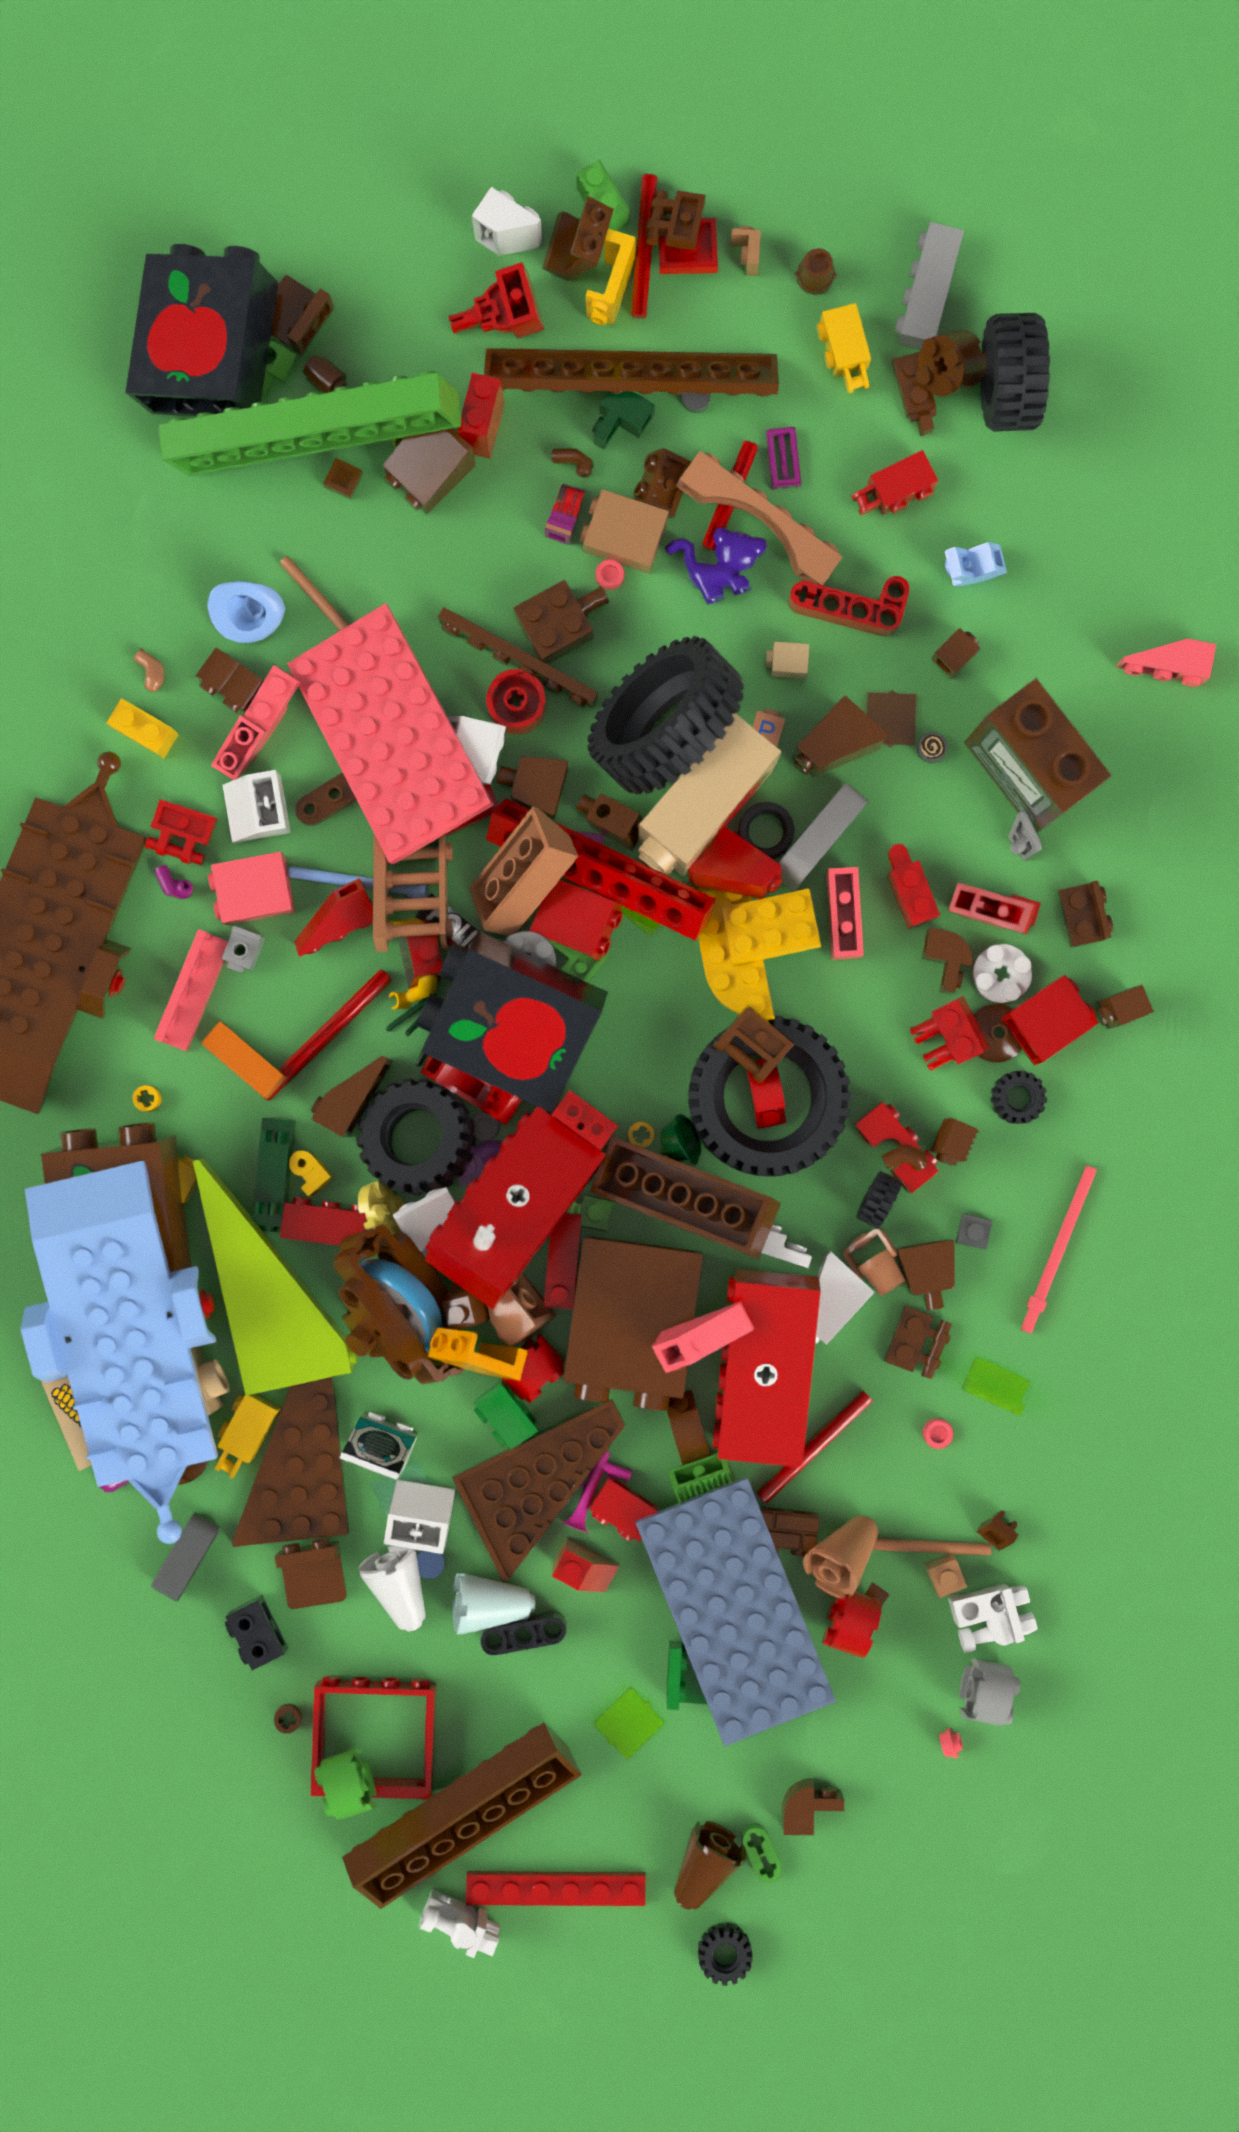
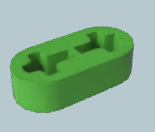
[742,1823,782,1883]

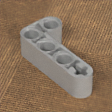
[779,782,869,892]

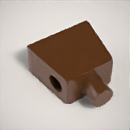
[497,757,569,820]
[576,794,643,851]
[896,1239,955,1310]

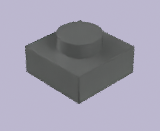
[956,1214,992,1249]

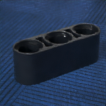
[480,1611,567,1655]

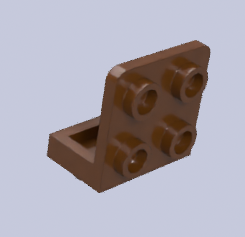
[275,1538,347,1609]

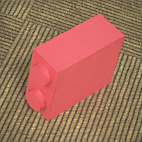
[208,851,296,926]

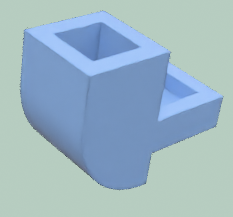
[945,542,1007,586]

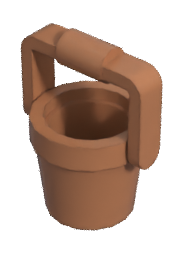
[843,1228,905,1296]

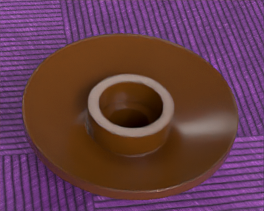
[974,1004,1022,1063]

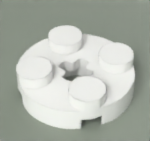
[971,944,1032,1004]

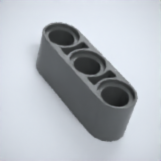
[151,1512,221,1602]

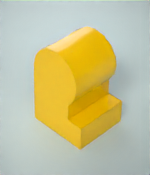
[289,1150,335,1197]

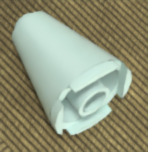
[452,1573,535,1635]

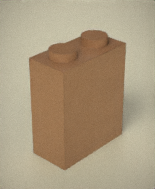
[580,489,669,574]

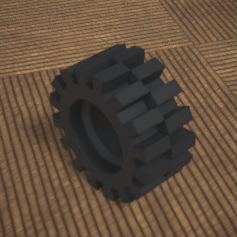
[990,1071,1047,1124]
[856,1171,902,1229]
[698,1923,753,1986]

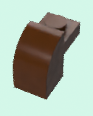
[922,928,972,994]
[667,1390,710,1465]
[782,1778,844,1835]

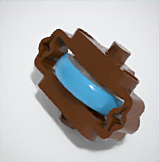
[334,1225,464,1385]

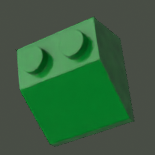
[474,1379,540,1449]

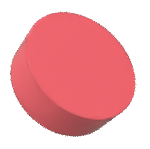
[595,559,625,591]
[922,1418,953,1449]

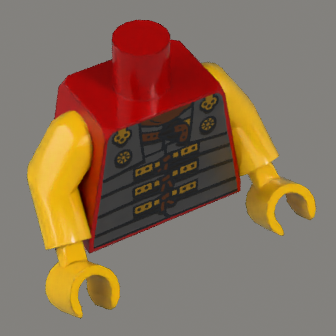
[389,918,443,1010]

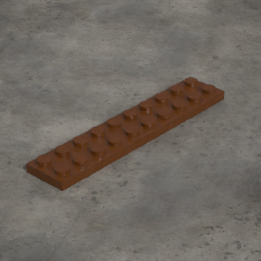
[483,348,779,396]

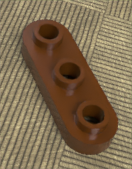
[295,772,357,826]

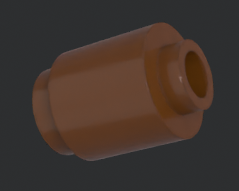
[303,355,347,394]

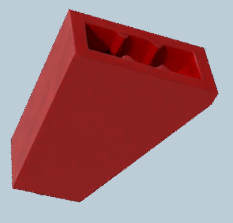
[688,827,783,899]
[551,1537,620,1592]

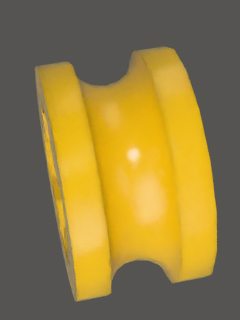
[132,1085,162,1112]
[628,1122,654,1148]

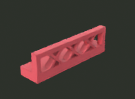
[153,929,228,1052]

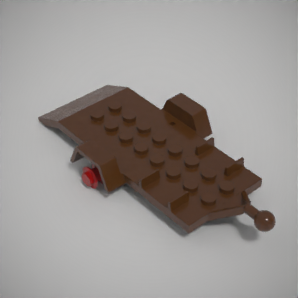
[0,751,147,1114]

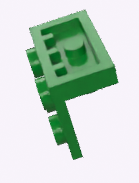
[666,1641,707,1710]

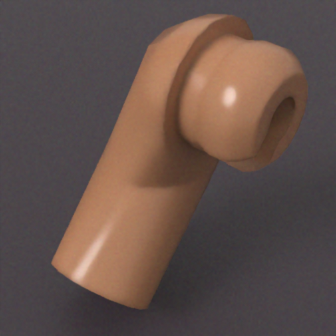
[134,649,165,692]

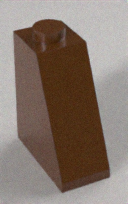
[442,1281,490,1330]

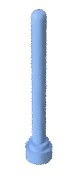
[288,867,428,898]

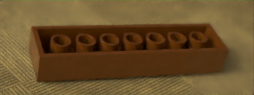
[342,1722,582,1909]

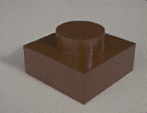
[323,458,363,500]

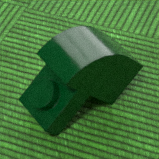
[592,391,655,450]

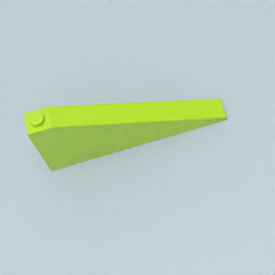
[193,1157,358,1396]

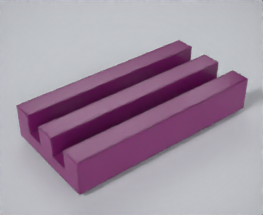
[766,427,801,490]

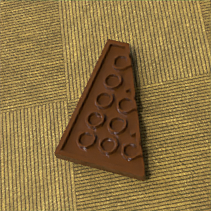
[232,1377,349,1547]
[452,1398,625,1583]

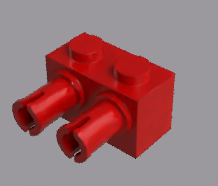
[910,996,990,1071]

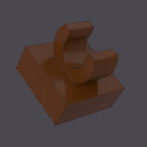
[976,1510,1018,1551]

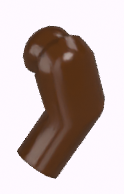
[551,448,594,478]

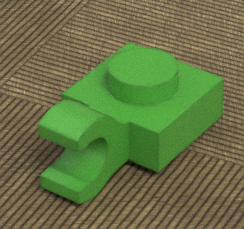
[567,1196,613,1232]

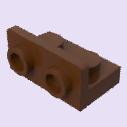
[634,448,691,519]
[1058,880,1113,948]

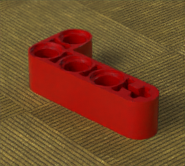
[788,576,910,637]

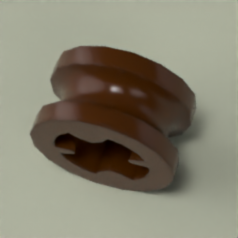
[274,1704,301,1734]

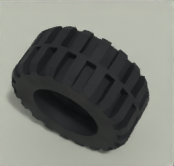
[980,312,1050,432]
[356,1078,476,1196]

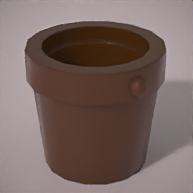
[794,248,837,295]

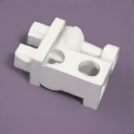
[947,1583,1038,1653]
[419,1889,500,1958]

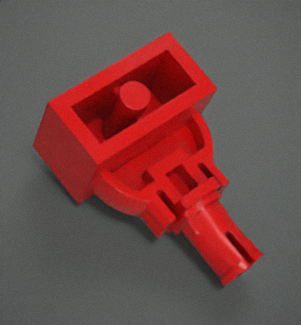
[448,262,544,339]

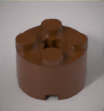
[916,330,987,396]

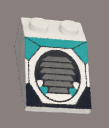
[340,1411,418,1480]

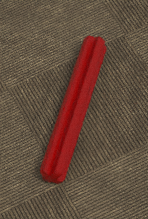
[702,440,758,551]

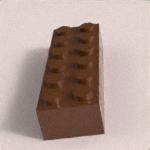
[590,1136,781,1260]

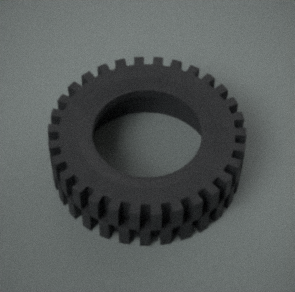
[587,636,744,795]
[688,1015,851,1177]

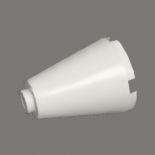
[358,1546,426,1632]

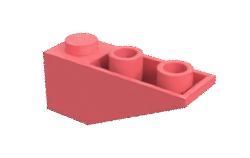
[1116,638,1216,687]
[652,1302,754,1373]

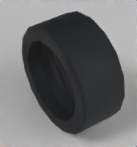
[738,802,795,859]

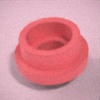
[939,1727,963,1759]

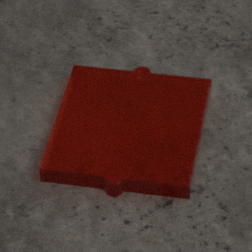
[867,690,916,748]

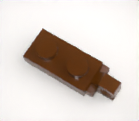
[892,352,936,436]

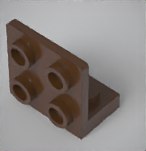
[271,275,334,355]

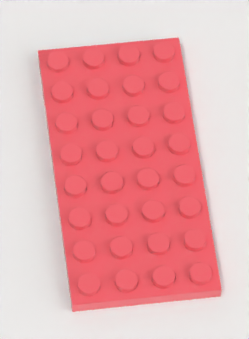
[287,603,494,865]

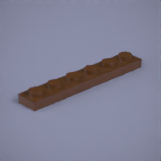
[438,607,598,708]

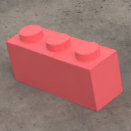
[825,867,864,960]

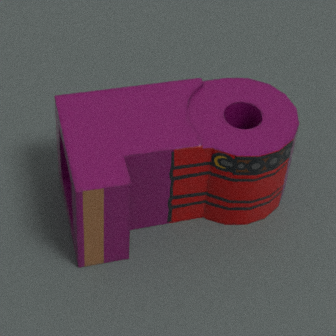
[545,483,585,545]

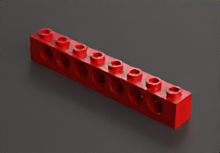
[486,798,716,941]

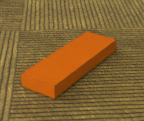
[201,1021,286,1099]

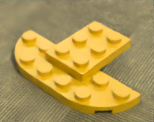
[698,886,821,1020]

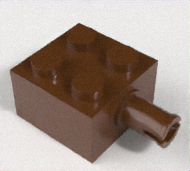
[513,579,609,664]

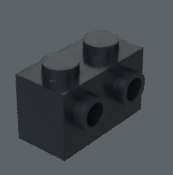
[225,1595,288,1670]

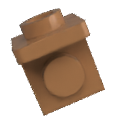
[731,226,761,276]

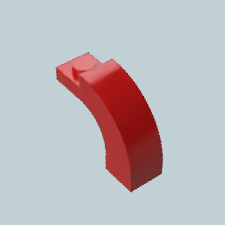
[420,1056,522,1125]

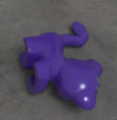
[665,527,767,604]

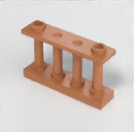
[373,834,454,952]

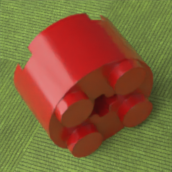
[486,669,546,735]
[501,1333,565,1403]
[822,1591,882,1658]

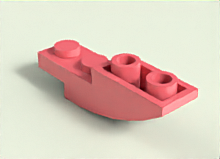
[211,665,301,780]

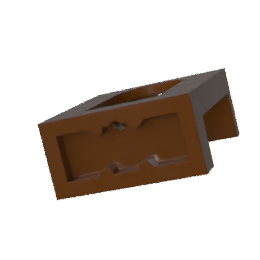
[542,196,614,281]

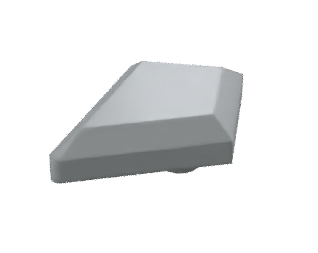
[1008,809,1042,861]

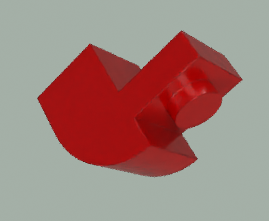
[746,1058,786,1129]

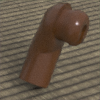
[881,1145,927,1171]

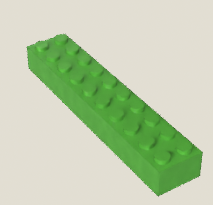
[159,371,462,476]

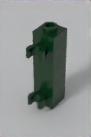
[252,1118,296,1232]

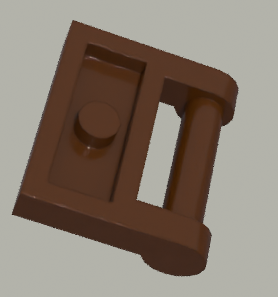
[713,1004,794,1083]

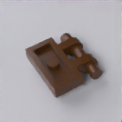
[645,190,706,251]
[884,1306,952,1379]

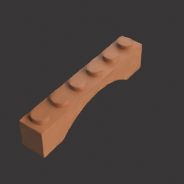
[676,451,842,585]

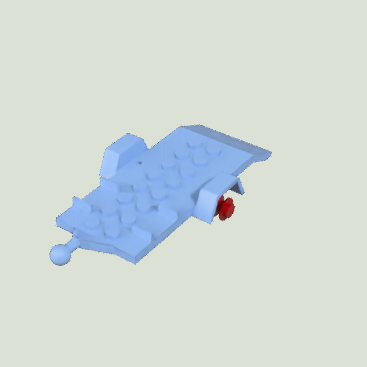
[21,1161,218,1544]

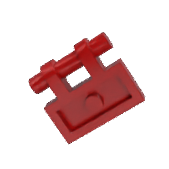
[145,799,217,866]

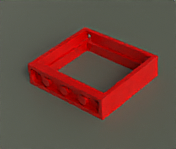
[310,1675,437,1799]

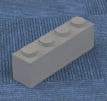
[895,222,964,350]

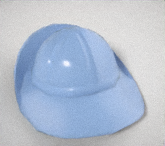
[207,581,285,643]

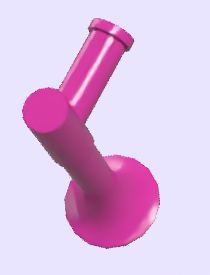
[561,1451,632,1533]

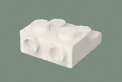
[762,1224,812,1268]

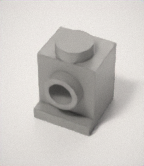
[222,925,266,973]

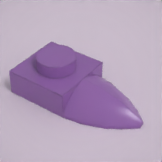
[457,1140,503,1187]

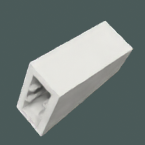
[816,1250,875,1345]

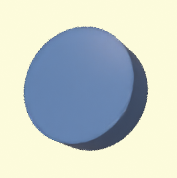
[417,1550,445,1579]

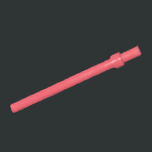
[1020,1166,1097,1334]

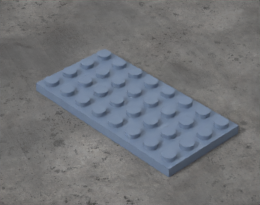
[635,1476,836,1747]

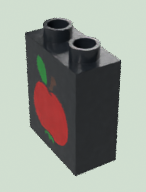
[125,244,279,416]
[415,931,608,1113]

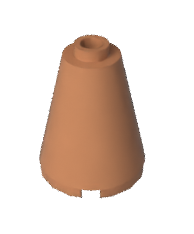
[803,1515,879,1598]

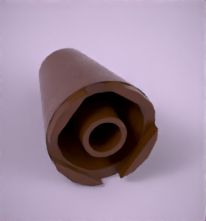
[674,1821,747,1910]

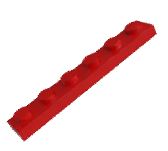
[466,1871,646,1906]

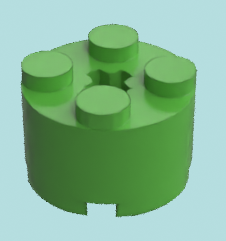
[315,1748,377,1820]

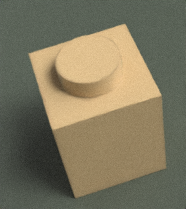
[766,642,809,679]

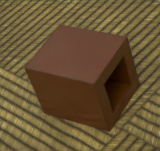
[931,628,981,679]

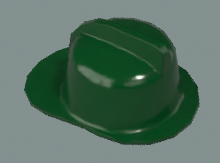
[660,1114,702,1165]

